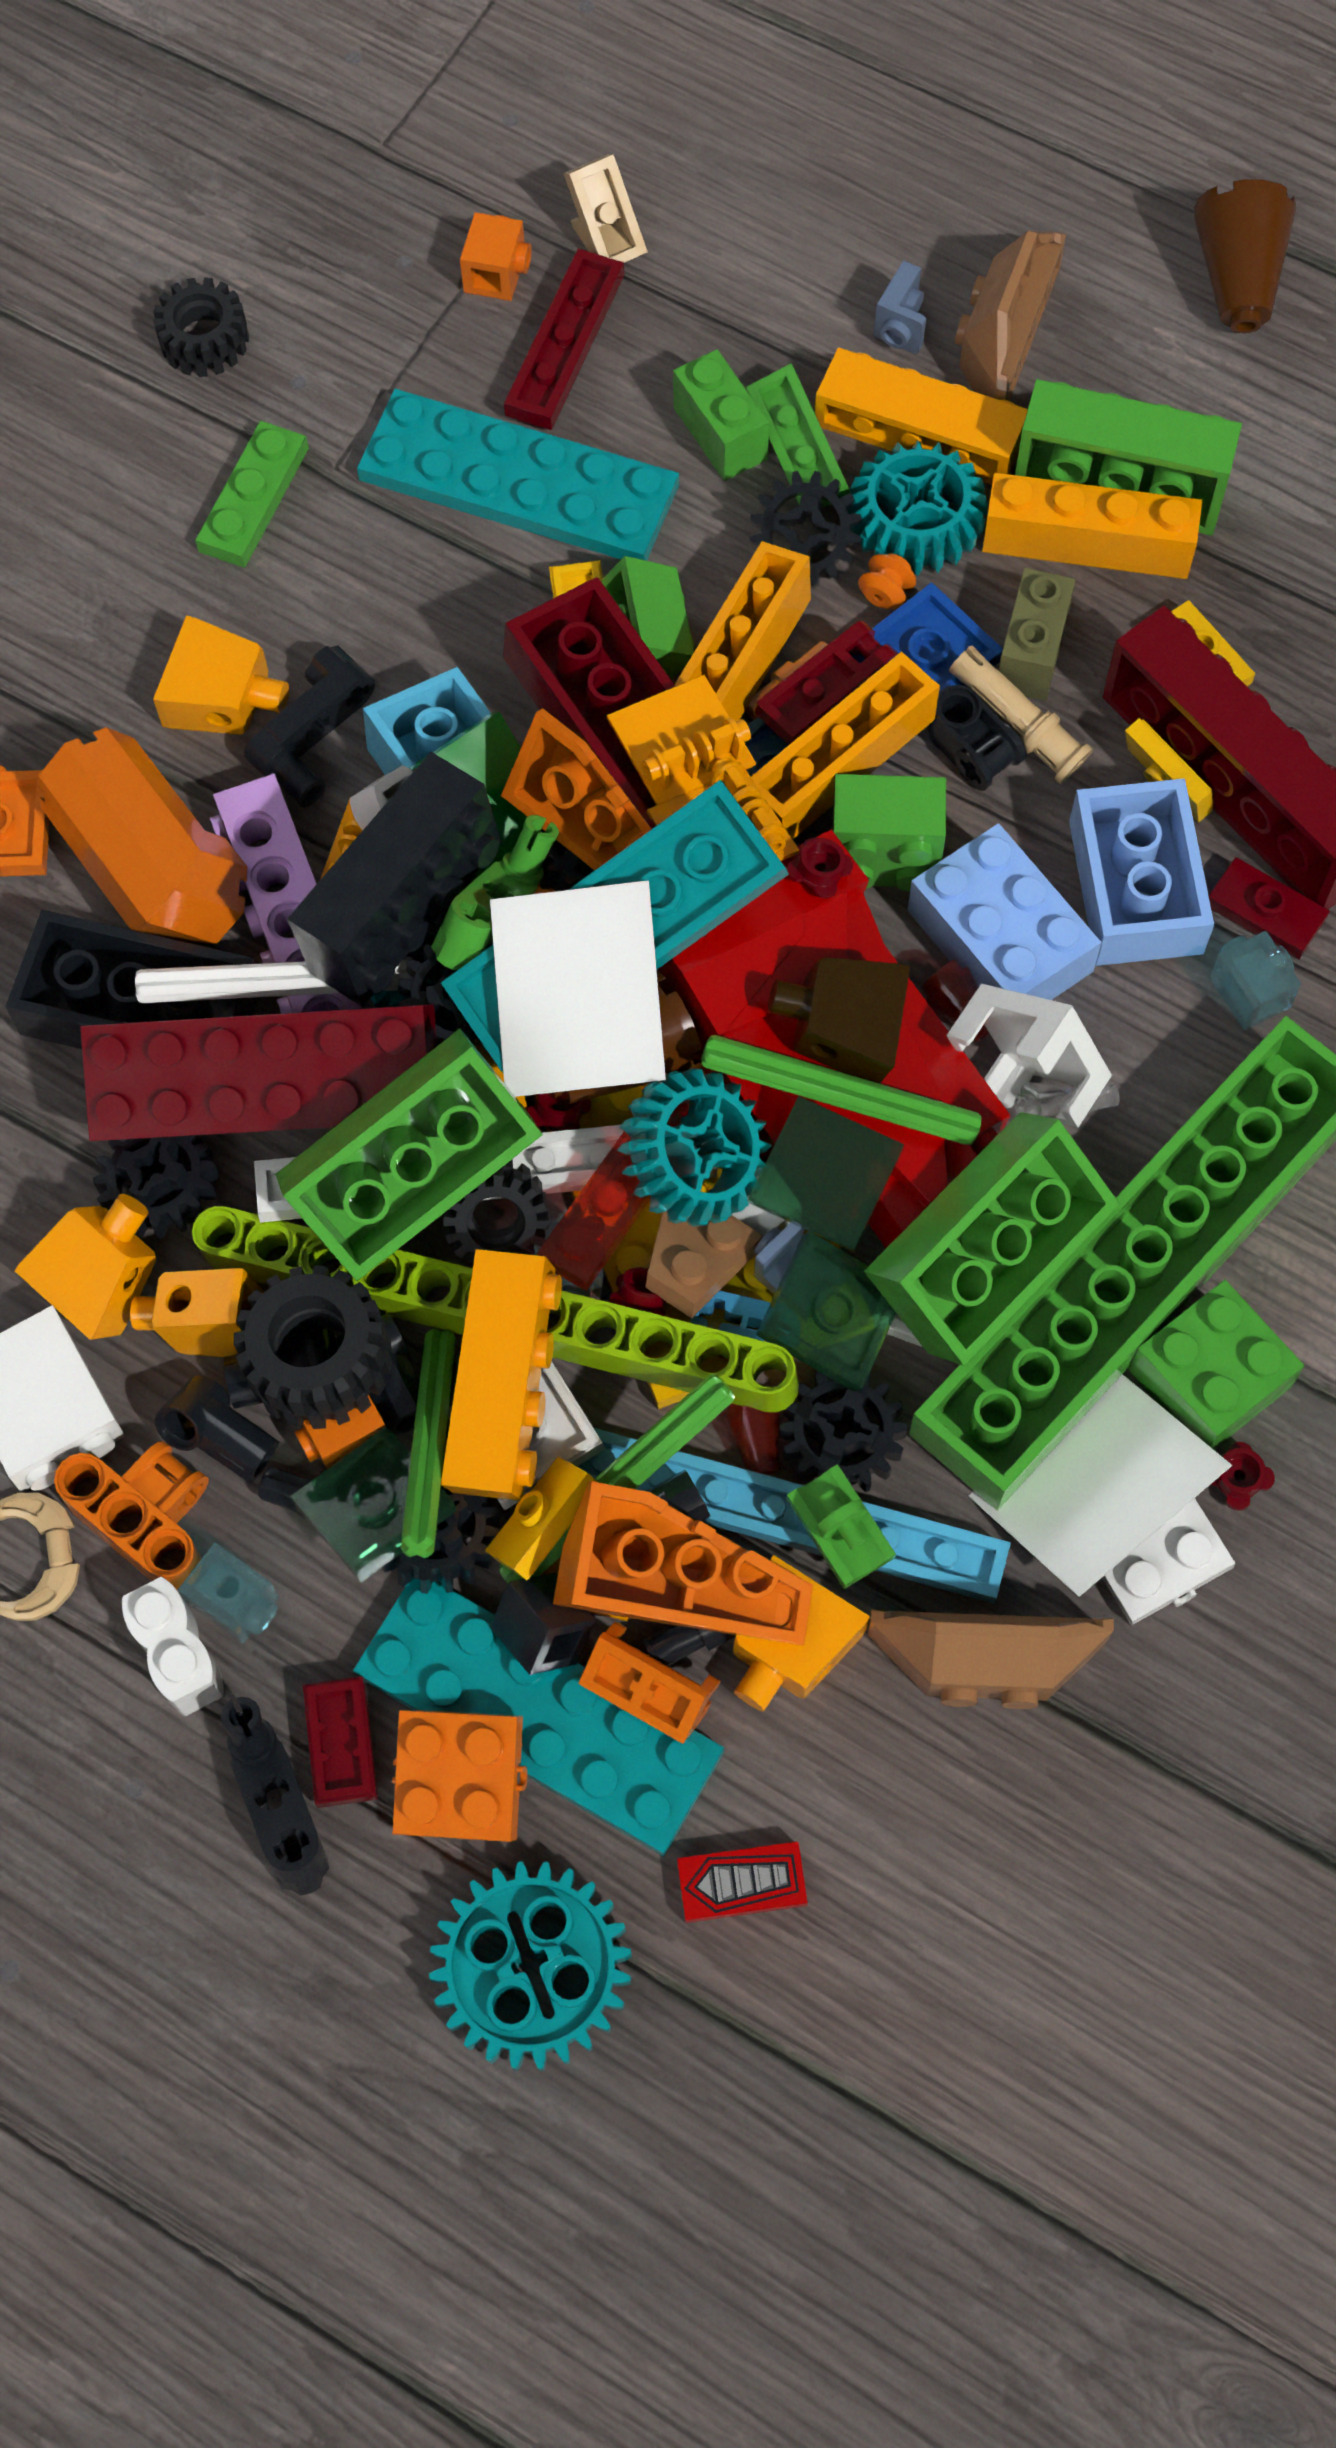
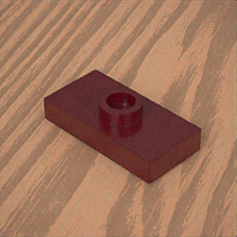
[1209,857,1330,960]
[303,1676,378,1808]

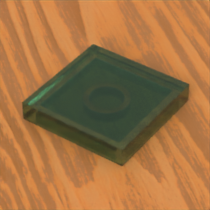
[748,1096,904,1252]
[756,1231,896,1391]
[290,1426,457,1583]

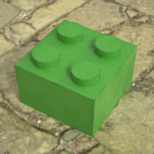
[831,774,946,892]
[1128,1279,1305,1450]

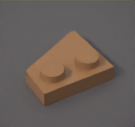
[645,1211,763,1318]

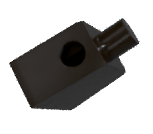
[768,957,910,1084]

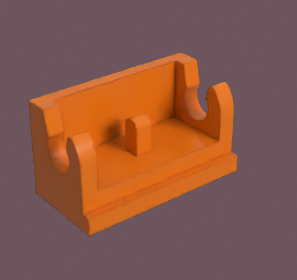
[578,1621,721,1744]

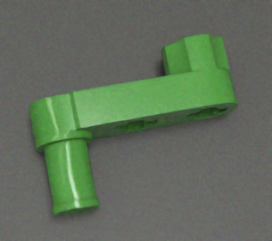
[431,815,559,970]

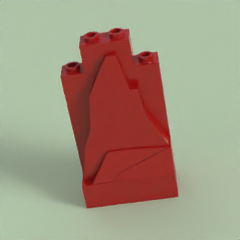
[657,829,1011,1248]

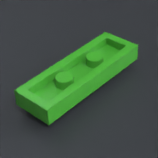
[746,363,851,508]
[195,420,309,568]

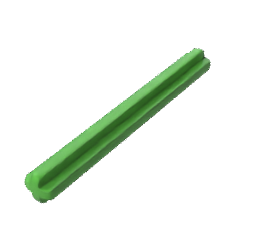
[702,1035,981,1145]
[401,1328,456,1558]
[499,1374,735,1583]

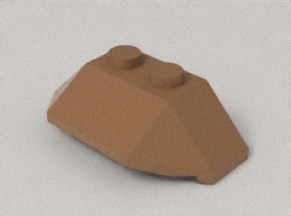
[955,231,1066,401]
[868,1610,1114,1709]

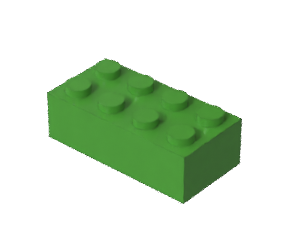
[1015,379,1242,536]
[275,1029,543,1281]
[864,1112,1120,1366]

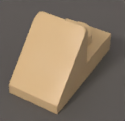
[563,154,648,262]

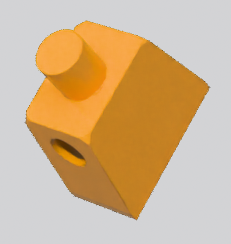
[153,615,289,735]
[14,1194,156,1340]
[130,1268,264,1357]
[733,1555,870,1712]

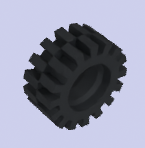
[153,277,249,377]
[443,1159,549,1266]

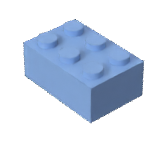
[1069,778,1214,966]
[907,823,1102,1000]

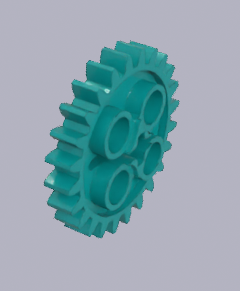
[429,1861,632,2071]

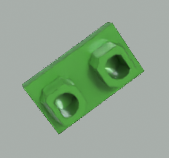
[786,1464,896,1589]

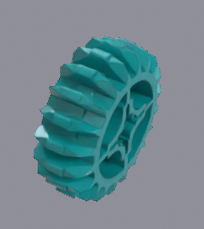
[848,440,988,576]
[617,1068,772,1227]

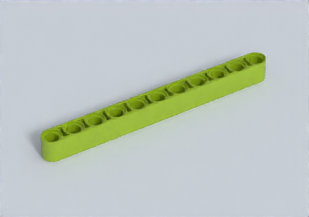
[192,1206,799,1413]

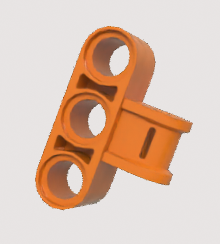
[54,1441,209,1592]

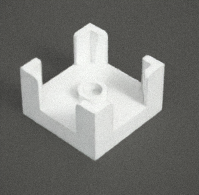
[947,983,1112,1128]

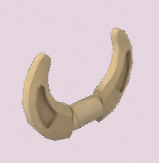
[0,1493,80,1621]

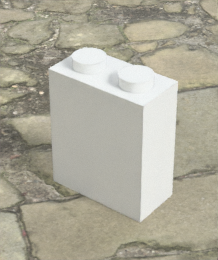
[0,1305,126,1493]

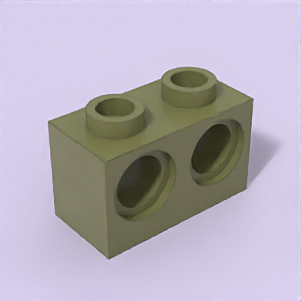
[999,568,1076,701]

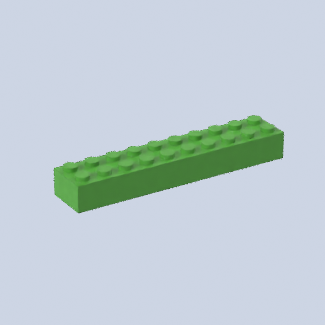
[909,1016,1336,1511]

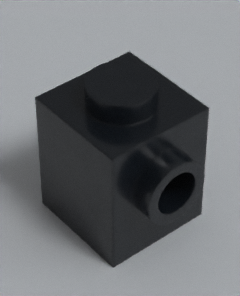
[490,1573,596,1675]

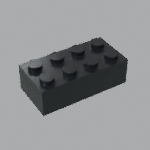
[287,752,501,1007]
[5,909,259,1049]

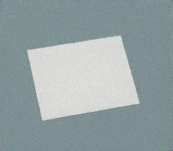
[490,880,666,1097]
[968,1374,1232,1597]

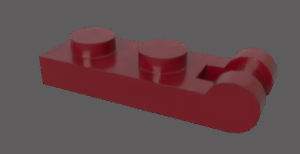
[755,620,899,745]

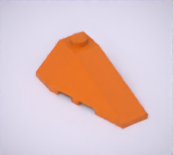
[501,708,652,870]
[553,1481,813,1645]

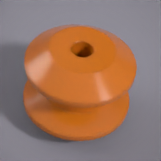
[858,554,916,610]

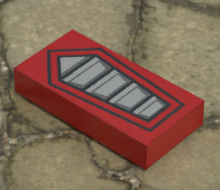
[677,1841,808,1923]

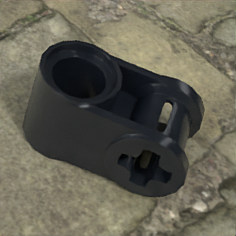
[929,685,1026,791]

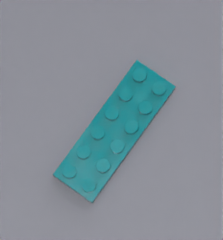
[357,389,680,561]
[441,779,789,1073]
[353,1578,725,1857]

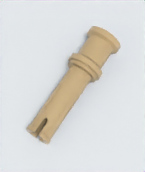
[949,645,1093,785]

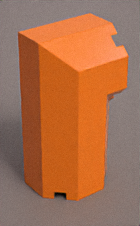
[38,727,248,945]

